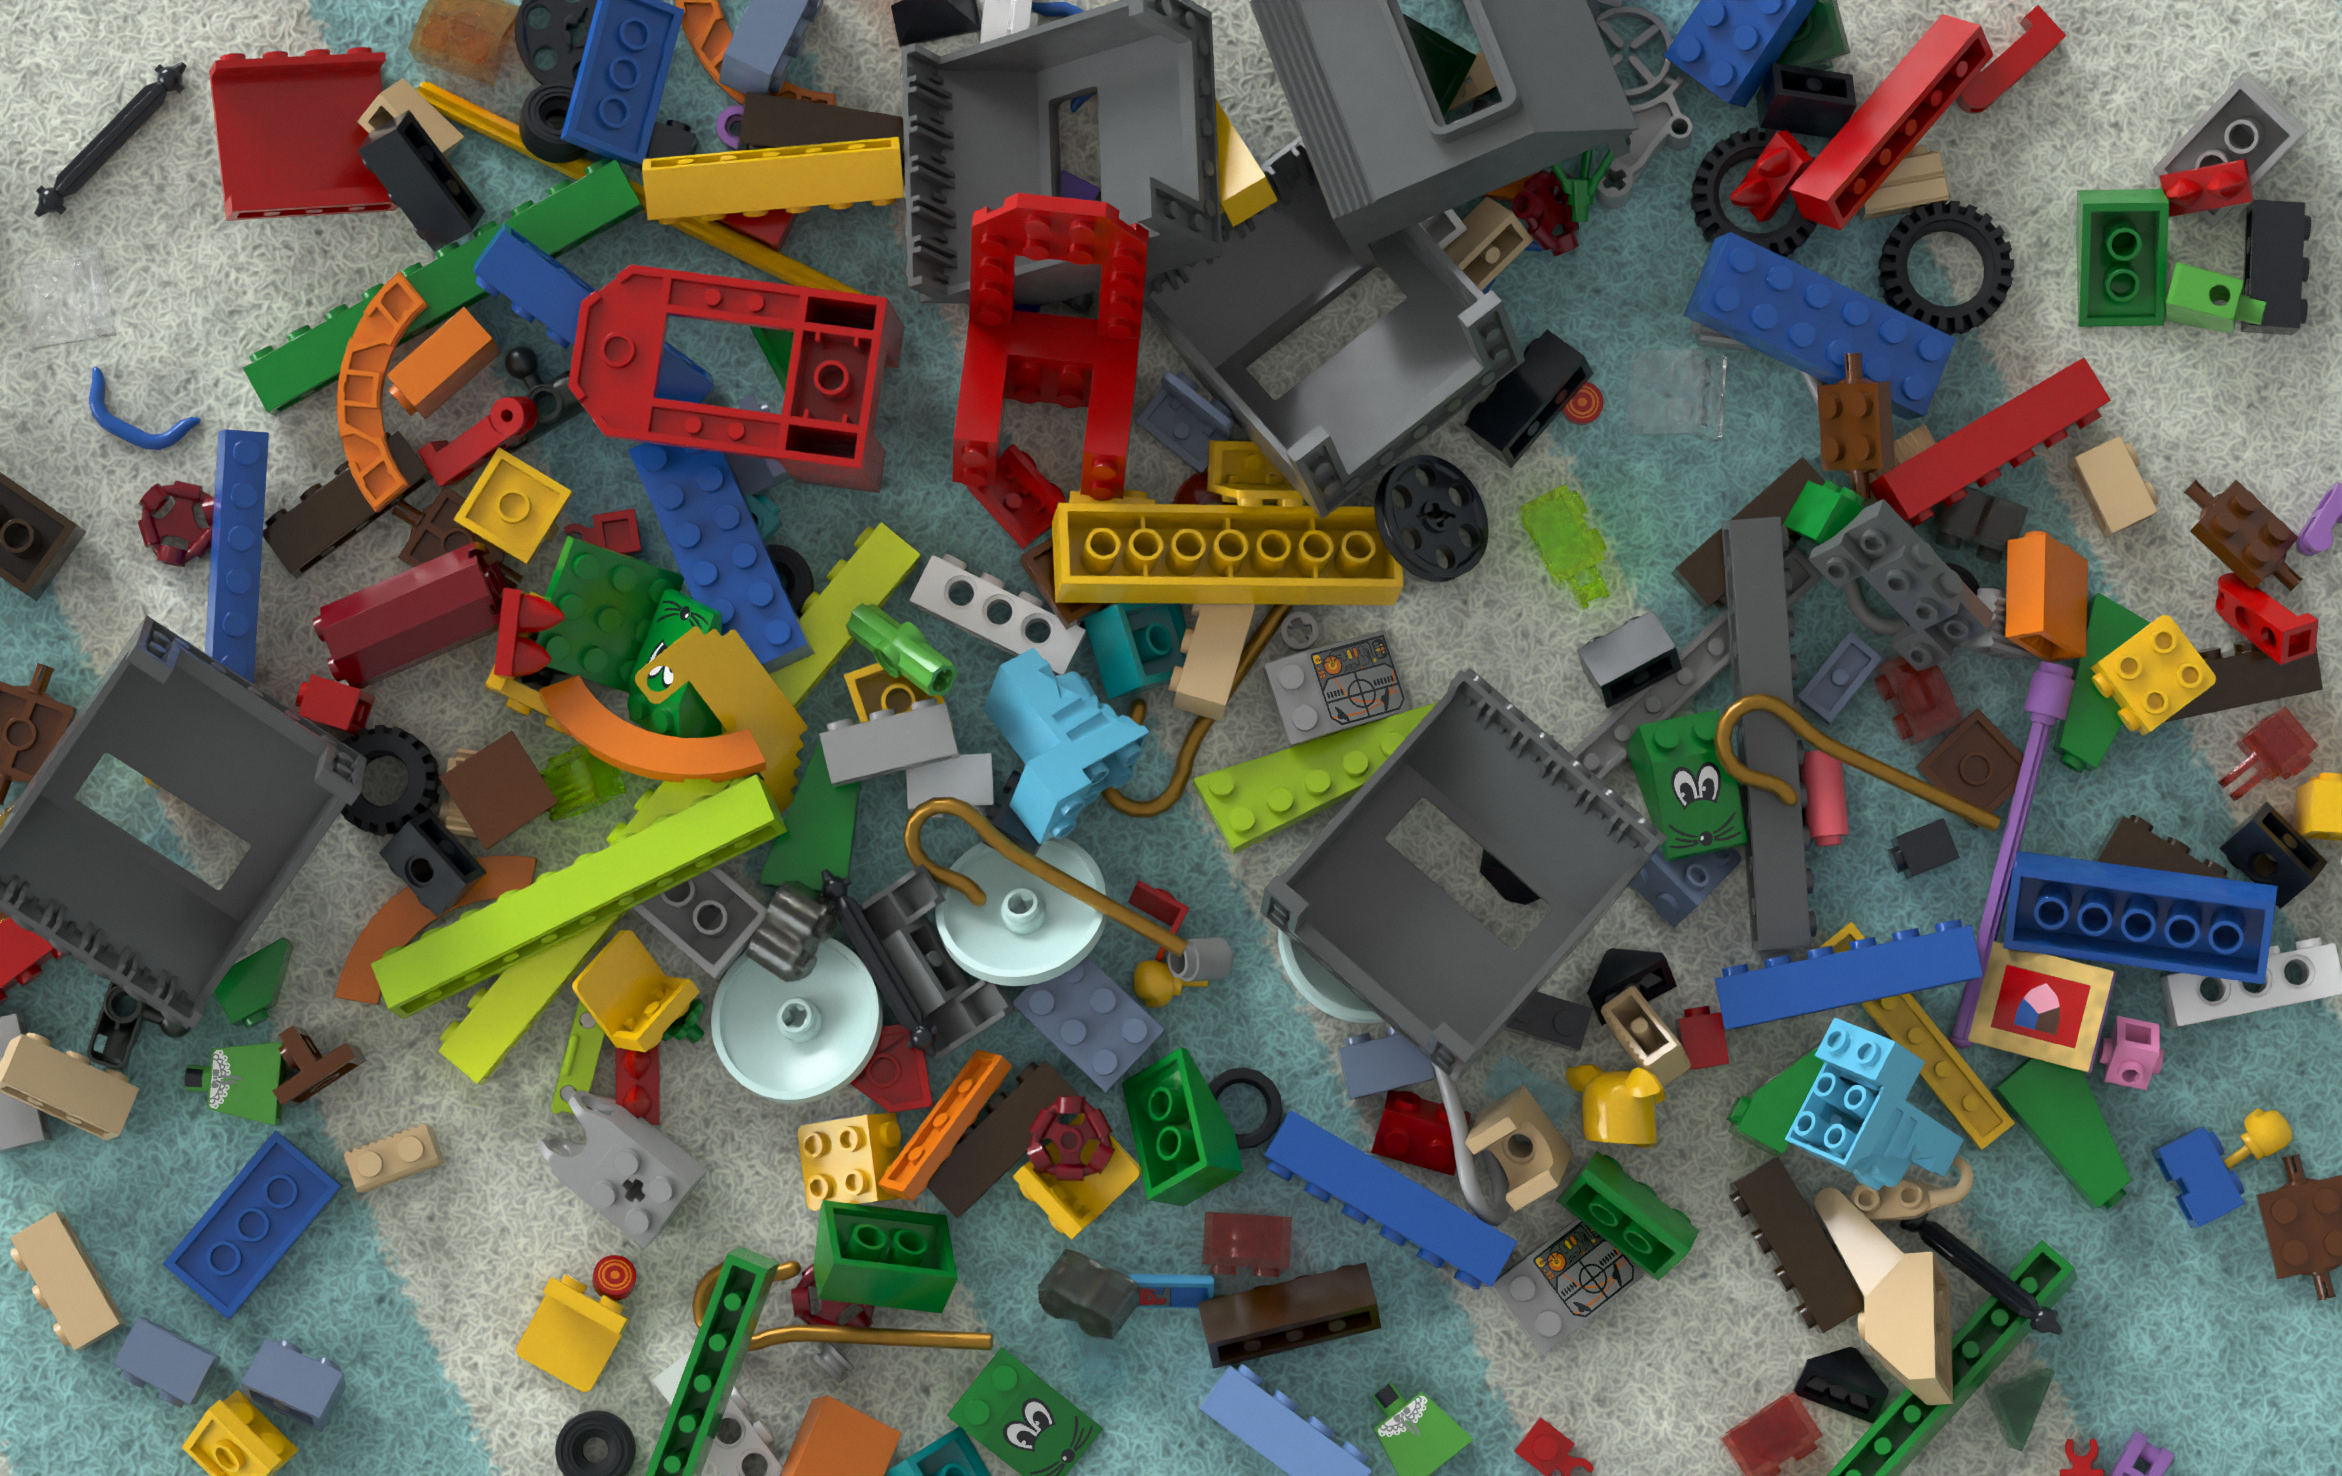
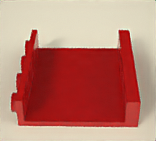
[209,47,398,221]

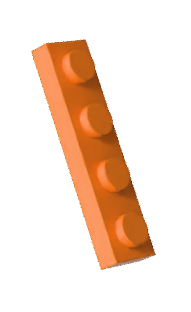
[878,1049,1012,1202]

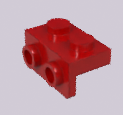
[966,444,1068,550]
[1371,1090,1471,1176]

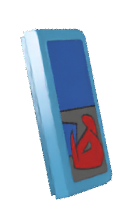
[1127,1274,1214,1309]

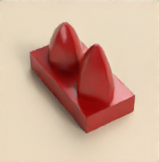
[1730,130,1813,222]
[2160,159,2254,217]
[494,588,565,679]
[615,1042,660,1125]

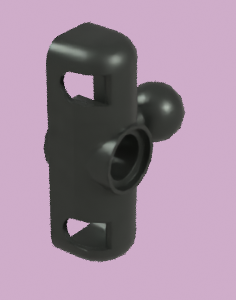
[504,346,585,453]
[87,981,191,1070]

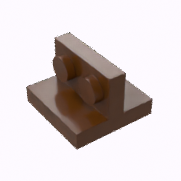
[272,1026,367,1108]

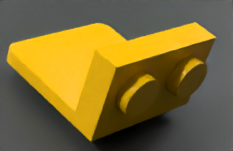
[1207,440,1304,507]
[2090,615,2216,736]
[572,929,700,1052]
[797,1113,901,1211]
[1012,1113,1142,1240]
[516,1274,631,1392]

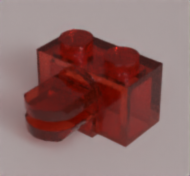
[1874,656,1964,747]
[2217,706,2319,802]
[1202,1212,1292,1277]
[1718,1391,1823,1476]

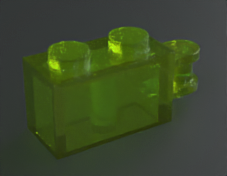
[1517,483,1610,610]

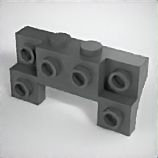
[1809,499,1993,673]
[860,864,1015,1061]

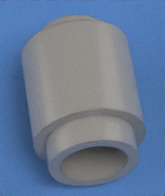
[1167,937,1234,982]

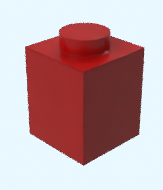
[1675,1006,1729,1071]

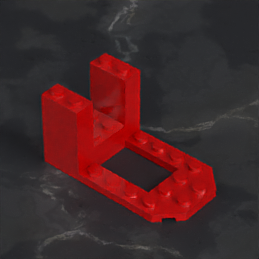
[952,193,1149,501]
[568,264,905,493]

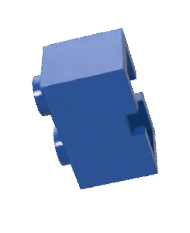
[2151,1127,2245,1228]

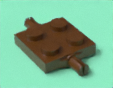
[1817,352,1895,499]
[2183,479,2303,592]
[392,486,524,589]
[0,663,78,806]
[2256,1154,2342,1301]

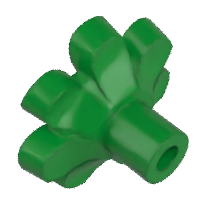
[662,998,705,1044]

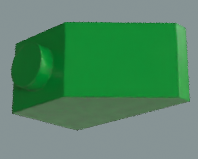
[214,937,294,1029]

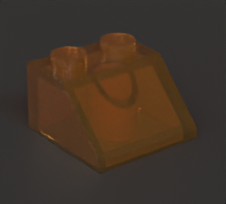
[408,0,520,87]

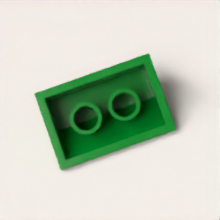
[1556,1150,1699,1281]
[813,1200,958,1314]

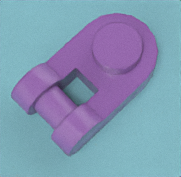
[2295,482,2342,556]
[2108,1430,2174,1476]

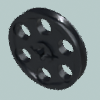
[515,0,597,86]
[1374,455,1489,582]

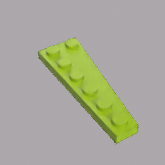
[1193,701,1439,855]

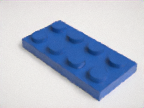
[560,0,684,169]
[163,1130,343,1320]

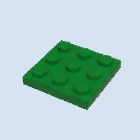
[529,536,684,693]

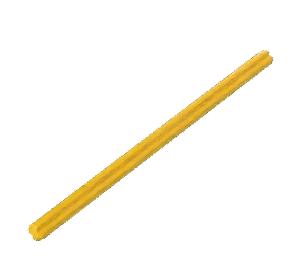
[417,82,866,295]

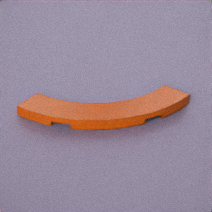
[675,0,837,106]
[337,271,429,513]
[539,675,766,783]
[335,855,537,1005]

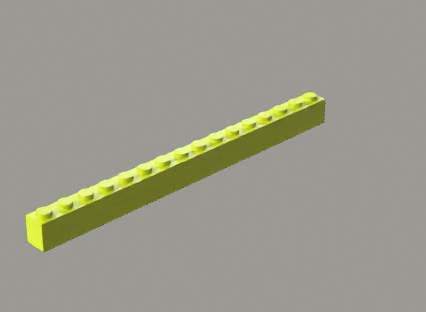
[438,522,922,1085]

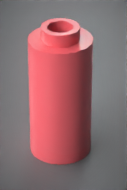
[1799,750,1850,847]

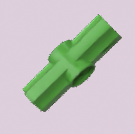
[846,603,958,697]

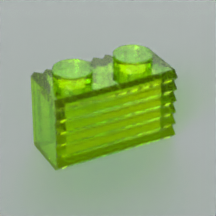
[540,743,628,822]

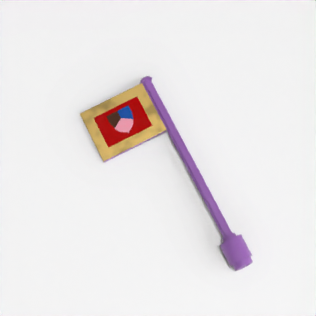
[1948,661,2117,1073]

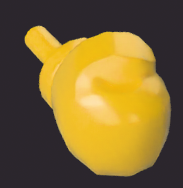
[1133,960,1208,1008]
[2223,1108,2293,1170]

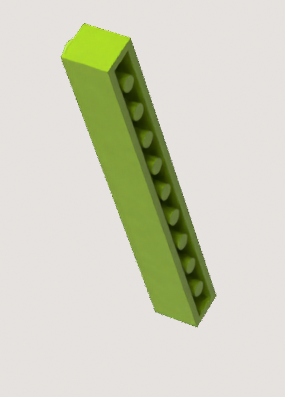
[371,775,787,1020]

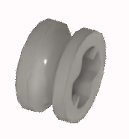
[1280,611,1319,651]
[812,1343,855,1383]

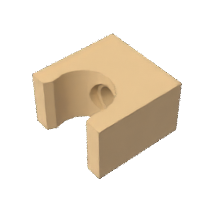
[1465,1084,1573,1212]

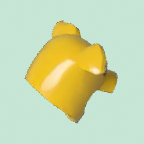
[1565,1064,1666,1148]

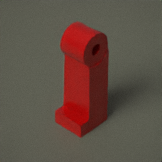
[1956,5,2066,114]
[417,396,538,487]
[2215,573,2319,665]

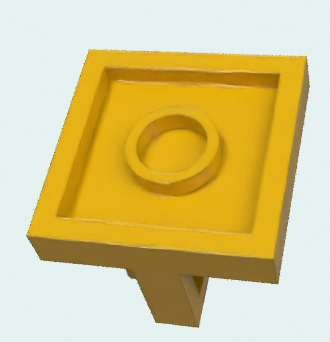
[454,447,574,566]
[182,1389,299,1476]

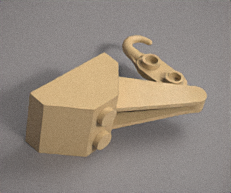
[1814,1156,1974,1405]

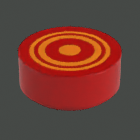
[1561,382,1603,425]
[592,1255,637,1301]

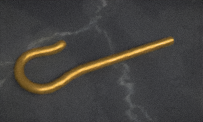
[1101,604,1294,818]
[1714,693,2001,832]
[903,797,1188,957]
[692,1260,993,1352]

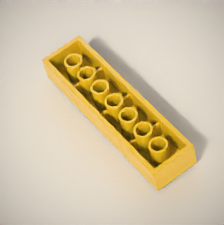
[1052,503,1404,605]

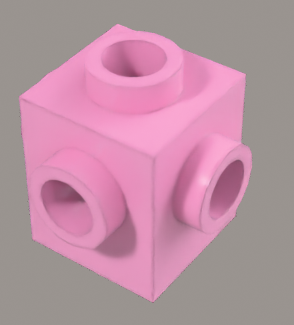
[2098,1016,2164,1090]

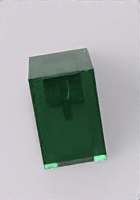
[1984,1367,2055,1452]

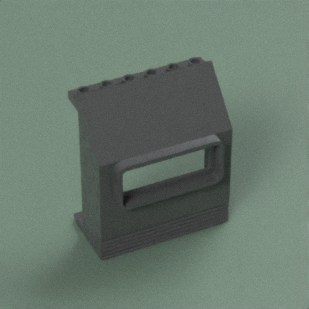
[900,0,1222,305]
[1250,0,1639,267]
[1143,135,1525,519]
[0,615,367,1029]
[1260,667,1668,1083]

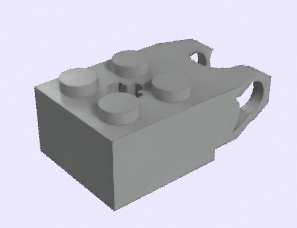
[536,1090,708,1249]

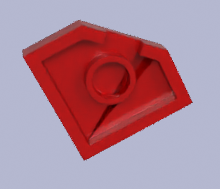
[849,1024,933,1113]

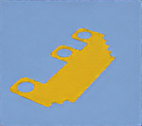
[635,627,808,814]

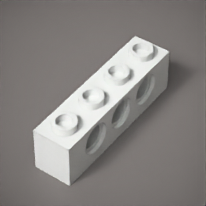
[909,553,1086,676]
[2159,937,2342,1028]
[652,1350,788,1476]

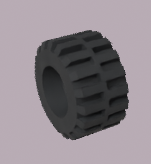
[340,725,441,836]

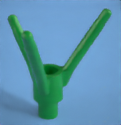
[1550,137,1627,222]

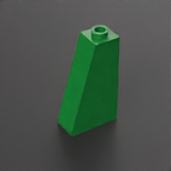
[2053,593,2150,773]
[760,739,862,894]
[1991,1057,2131,1209]

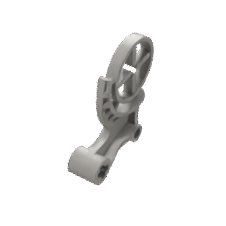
[1595,6,1692,209]

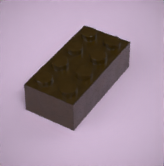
[0,472,86,601]

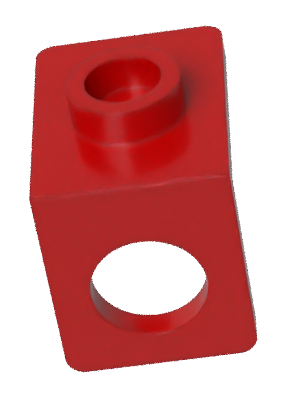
[1128,881,1190,962]

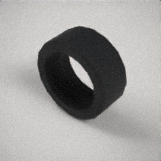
[1208,1067,1283,1150]

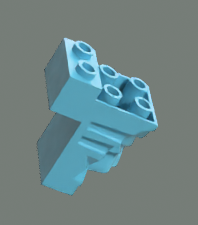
[983,647,1149,844]
[1785,1017,1964,1191]

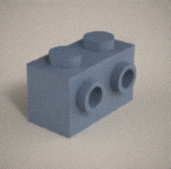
[1337,1027,1435,1100]
[113,1318,221,1408]
[241,1338,346,1432]

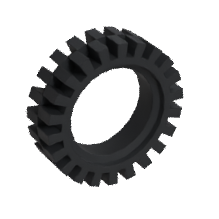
[1691,128,1817,257]
[1878,200,2014,336]

